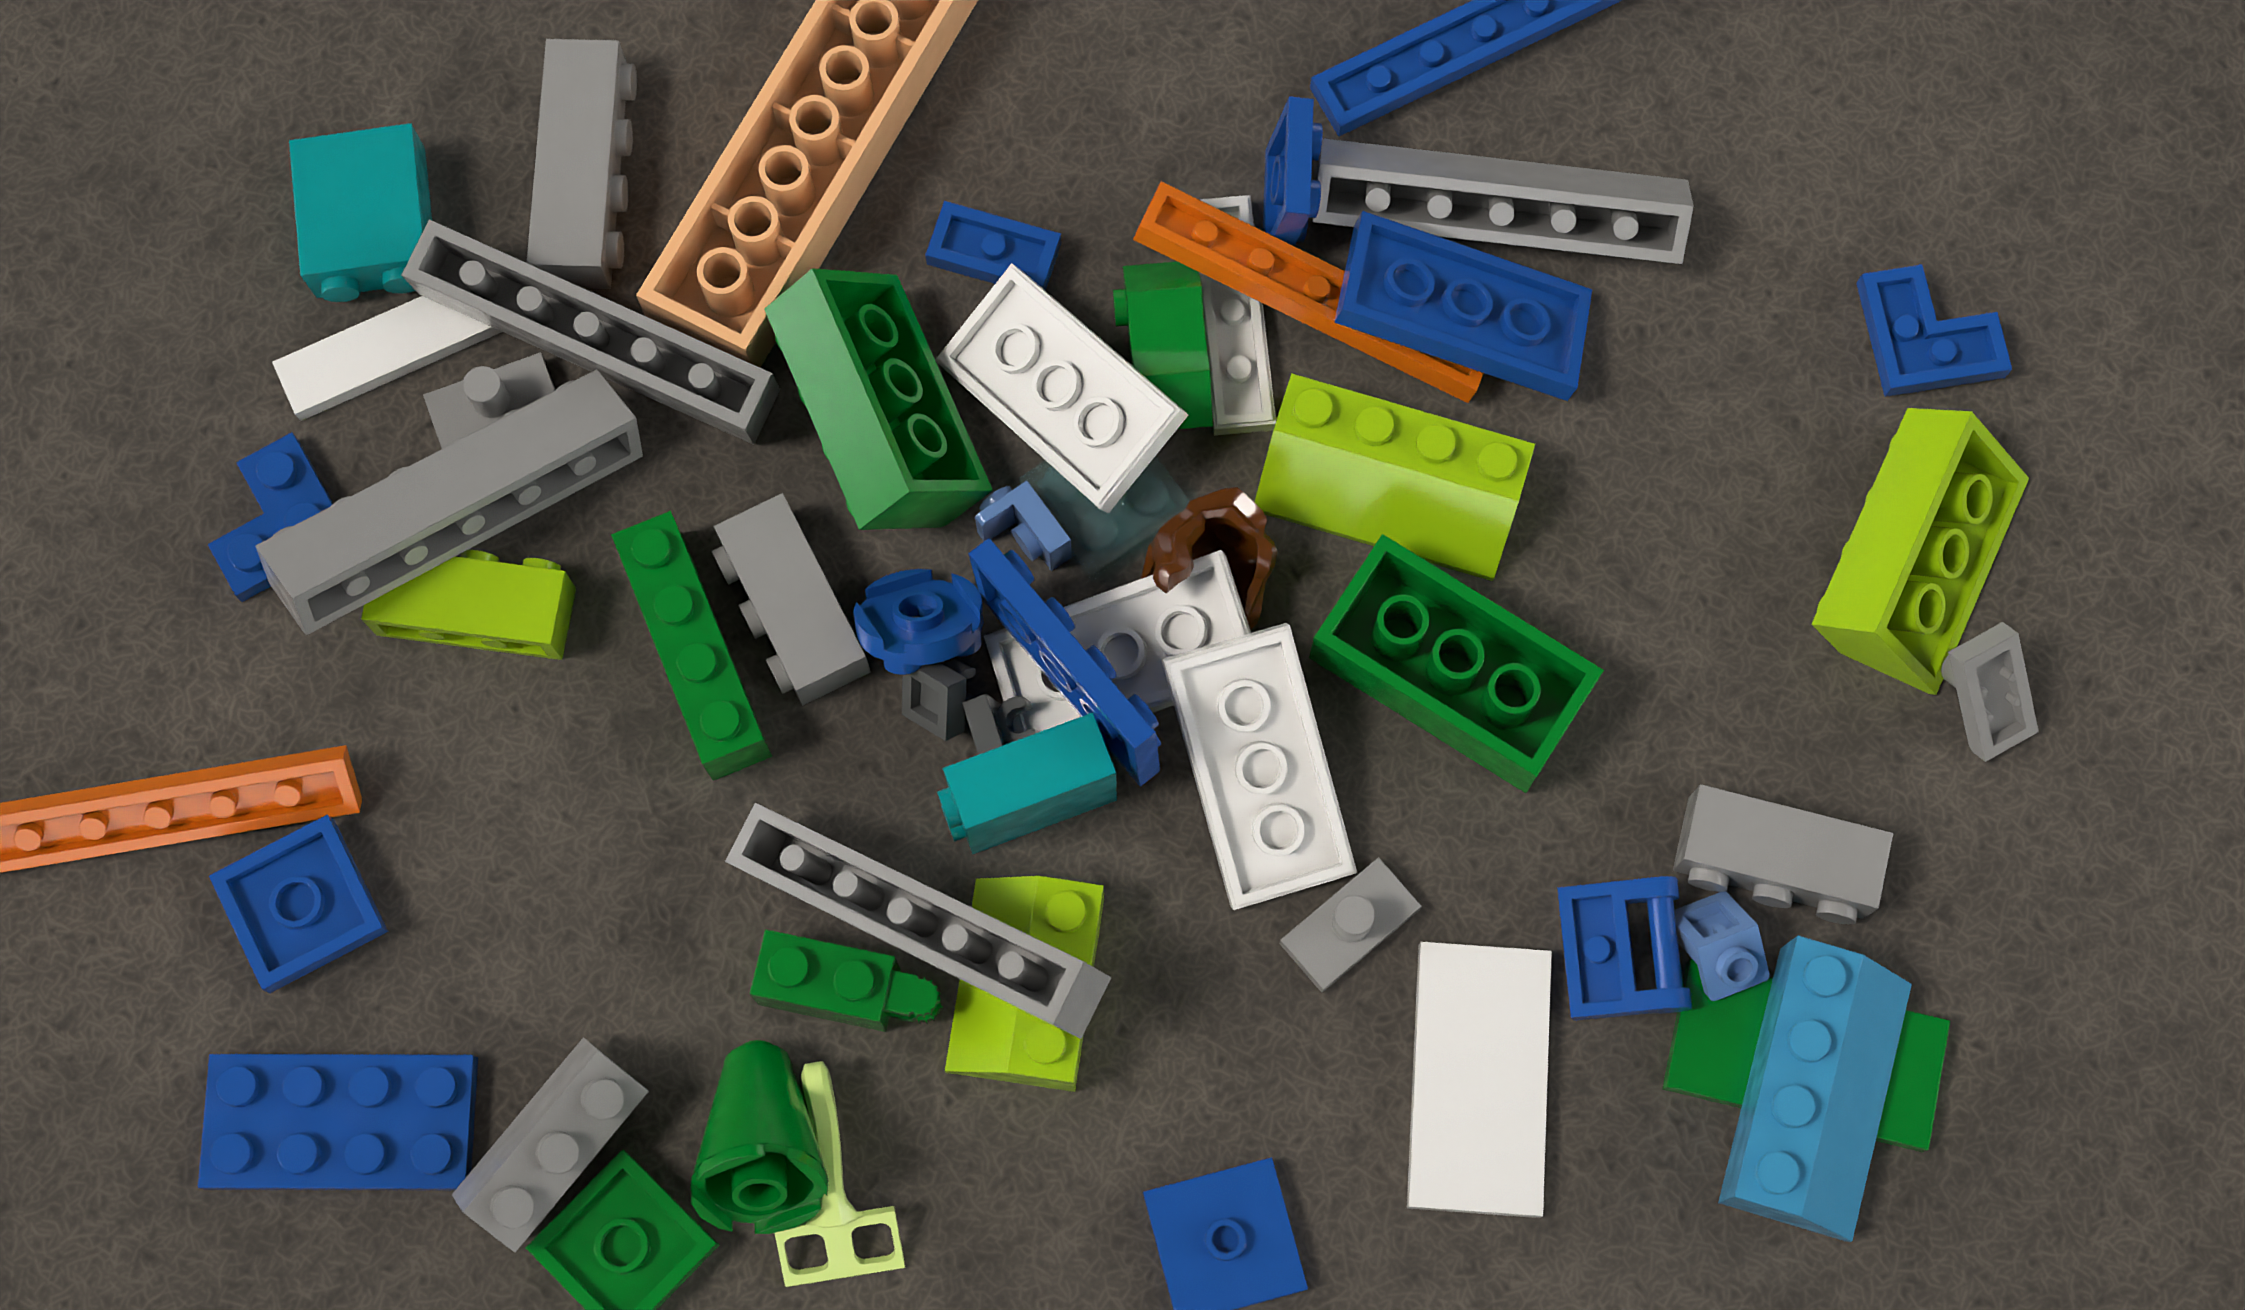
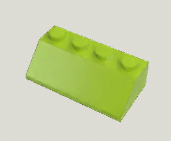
[1254,373,1535,581]
[1811,408,2029,695]

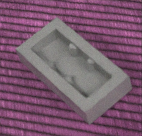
[423,352,556,449]
[1941,622,2039,762]
[1279,857,1422,993]

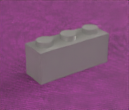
[712,493,871,706]
[1673,784,1893,925]
[452,1037,649,1253]

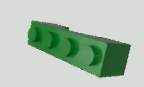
[611,511,772,781]

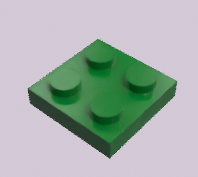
[526,1150,720,1310]

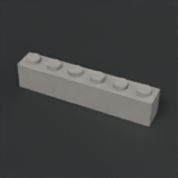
[1313,138,1694,264]
[401,219,780,445]
[255,369,643,635]
[725,803,1111,1039]

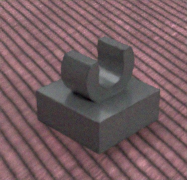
[902,658,976,741]
[962,694,1039,755]

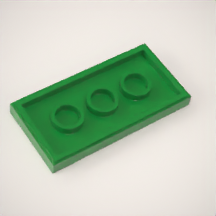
[1662,959,1950,1152]

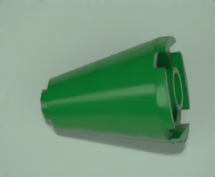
[690,1040,828,1234]

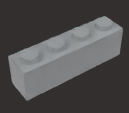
[526,39,637,289]

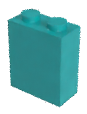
[289,123,432,302]
[937,712,1117,855]

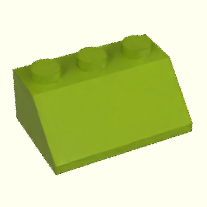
[945,876,1104,1092]

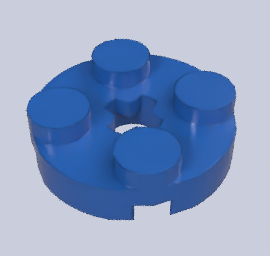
[854,569,984,675]

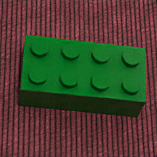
[764,268,993,530]
[1309,534,1604,794]

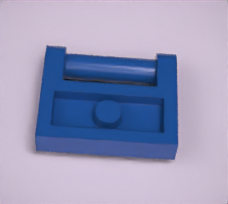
[1557,876,1692,1021]

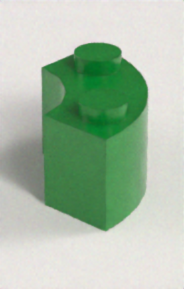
[1113,261,1213,429]

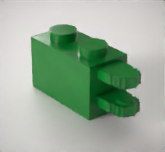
[749,929,943,1032]

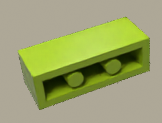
[361,550,576,660]

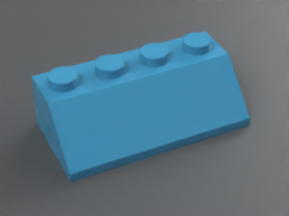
[1718,936,1912,1242]

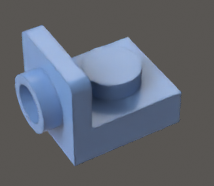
[975,481,1072,571]
[1674,891,1770,1001]

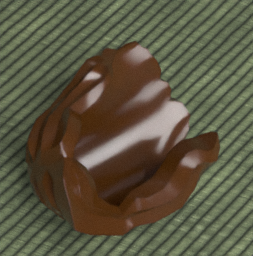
[1140,487,1278,630]

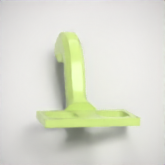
[775,1061,905,1287]

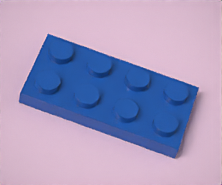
[1334,211,1592,401]
[968,538,1161,787]
[198,1054,478,1191]

